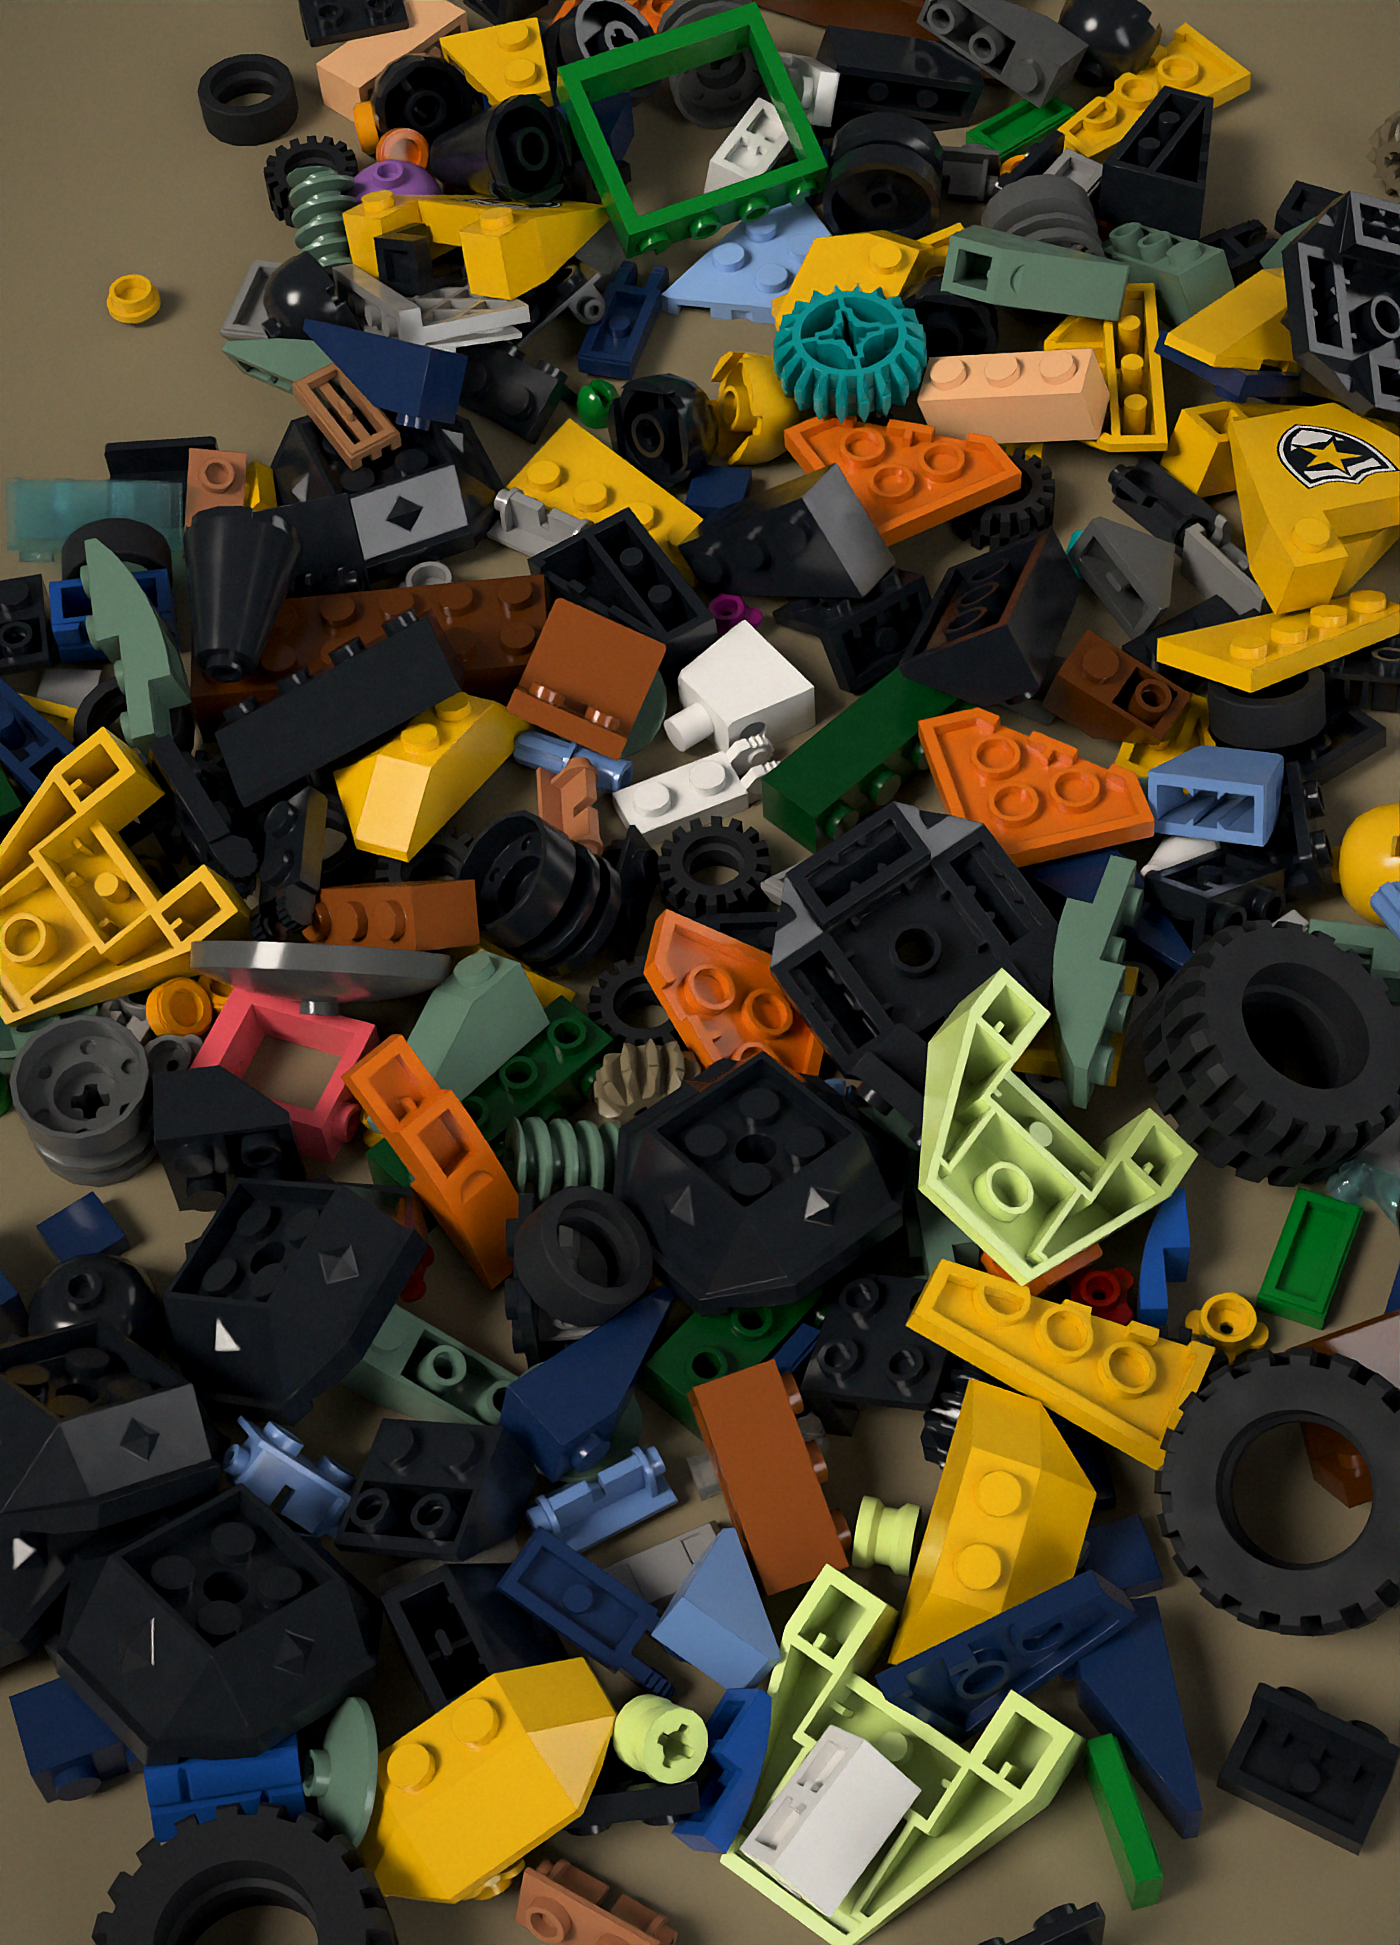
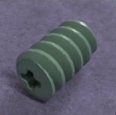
[286,166,358,283]
[503,1116,621,1202]

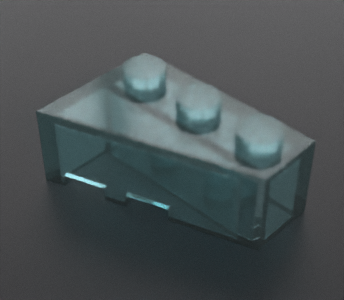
[5,477,183,562]

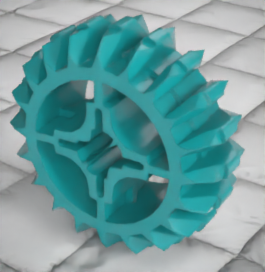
[773,283,927,424]

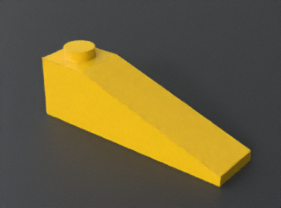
[1164,267,1298,373]

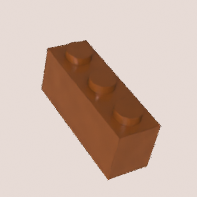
[302,879,480,951]
[687,1359,853,1598]

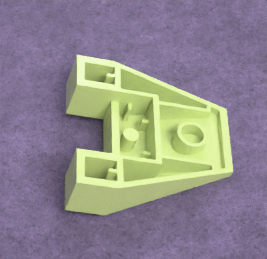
[918,968,1198,1287]
[720,1563,1087,1945]

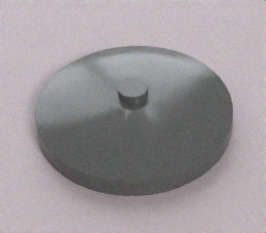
[190,941,453,1016]

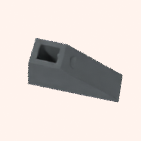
[916,0,1089,109]

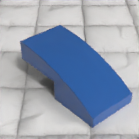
[1136,1188,1191,1328]
[671,1689,772,1854]

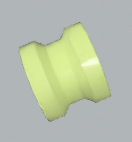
[852,1495,922,1577]
[613,1694,708,1784]

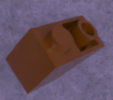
[1041,629,1192,745]

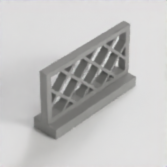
[332,262,531,346]

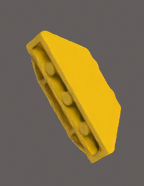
[775,230,934,331]
[1043,283,1168,452]
[333,691,535,863]
[888,1379,1097,1665]
[357,1657,618,1904]

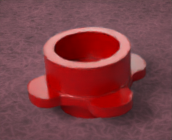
[1066,1266,1134,1326]

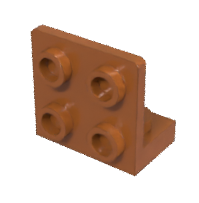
[505,598,666,761]

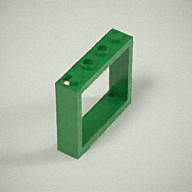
[556,1,829,259]

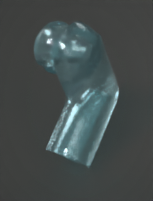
[1327,1159,1400,1229]

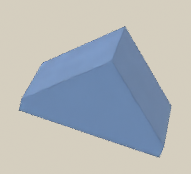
[651,1528,782,1689]

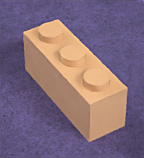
[316,0,469,123]
[917,348,1110,444]

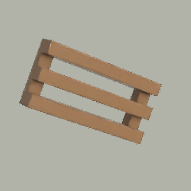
[292,363,401,471]

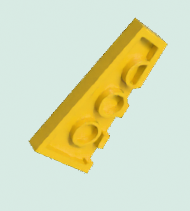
[1057,22,1251,165]
[505,418,704,587]
[1157,590,1400,693]
[905,1259,1216,1470]

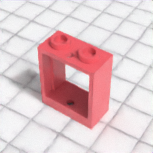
[189,987,380,1164]

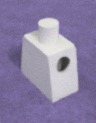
[664,620,816,753]

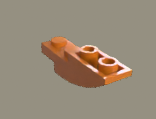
[340,1034,519,1290]

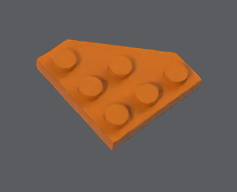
[784,413,1022,547]
[918,707,1155,868]
[643,909,824,1077]

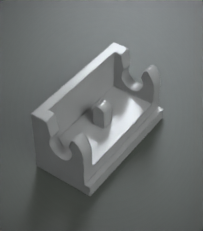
[1181,514,1274,616]

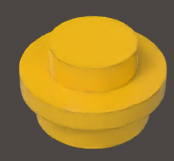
[107,274,161,324]

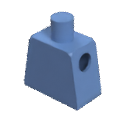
[1148,745,1284,847]

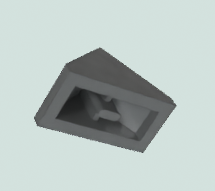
[1067,516,1175,640]

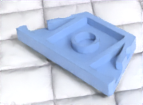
[661,200,832,324]

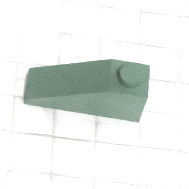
[366,949,550,1134]

